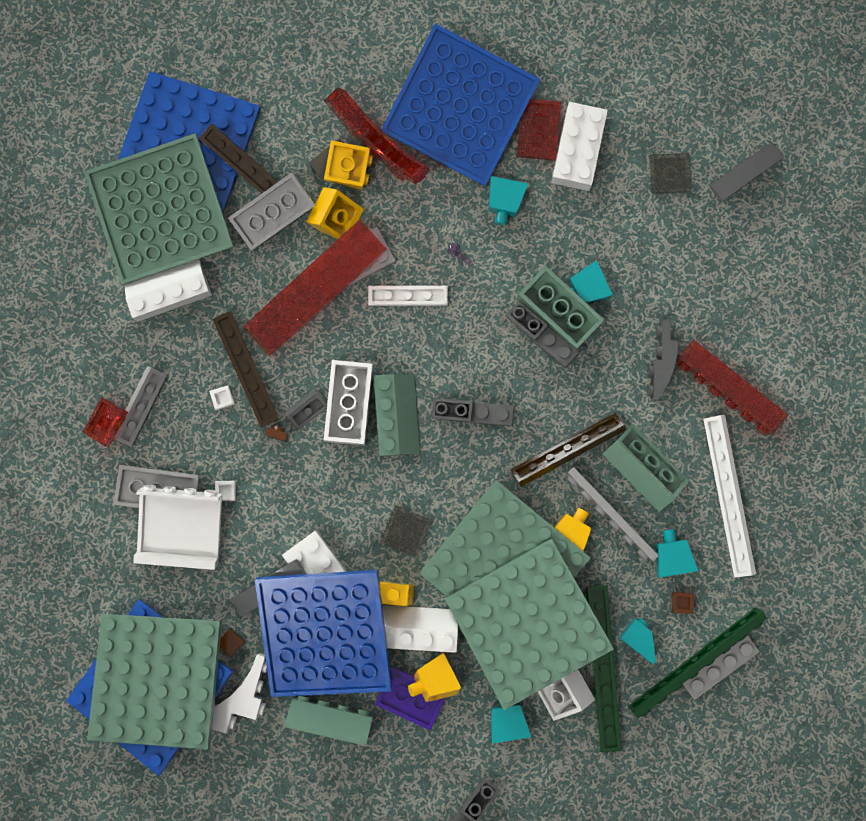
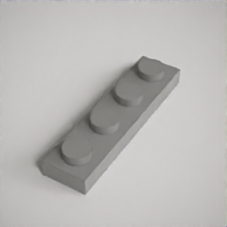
[112,366,167,447]
[683,635,759,700]

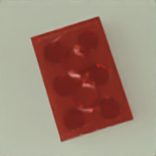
[516,99,561,161]

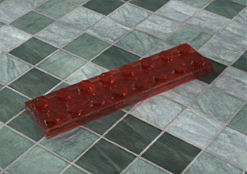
[243,219,387,356]

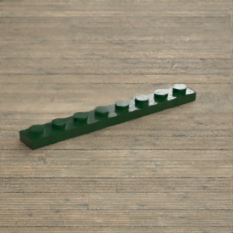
[586,585,622,753]
[628,608,767,718]

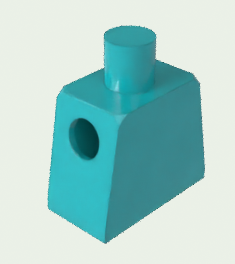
[489,176,528,226]
[568,261,613,304]
[655,529,698,578]
[491,702,531,744]

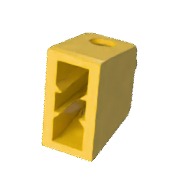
[555,508,591,551]
[380,581,414,606]
[408,653,461,702]

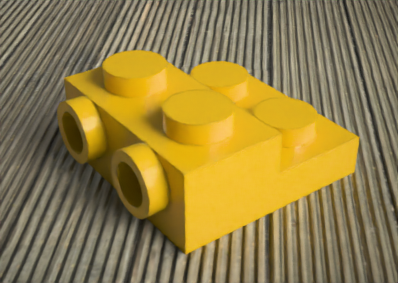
[324,140,373,190]

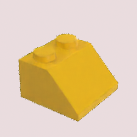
[306,187,364,243]

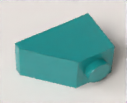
[619,618,656,665]

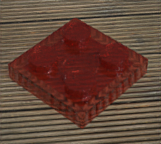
[83,397,128,448]

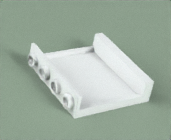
[133,485,222,570]

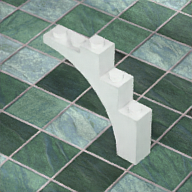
[212,653,267,733]

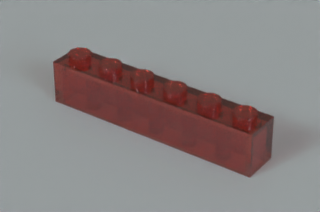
[676,339,789,435]

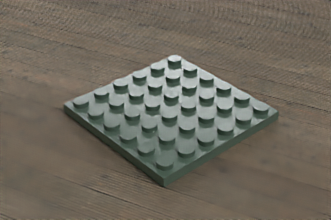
[84,133,235,285]
[419,480,591,597]
[445,539,614,710]
[87,614,222,749]

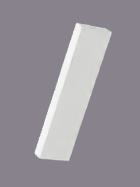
[368,286,448,306]

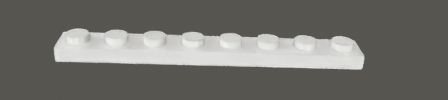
[704,415,756,577]

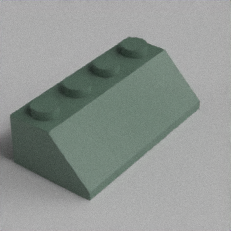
[517,265,604,350]
[374,374,420,457]
[603,423,689,512]
[284,695,373,746]

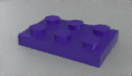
[375,666,445,731]

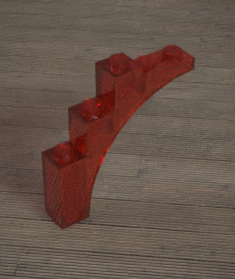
[324,87,430,184]

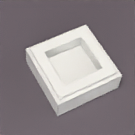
[209,385,235,410]
[215,481,236,501]

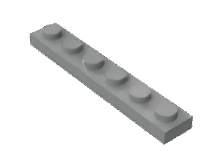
[566,467,659,561]

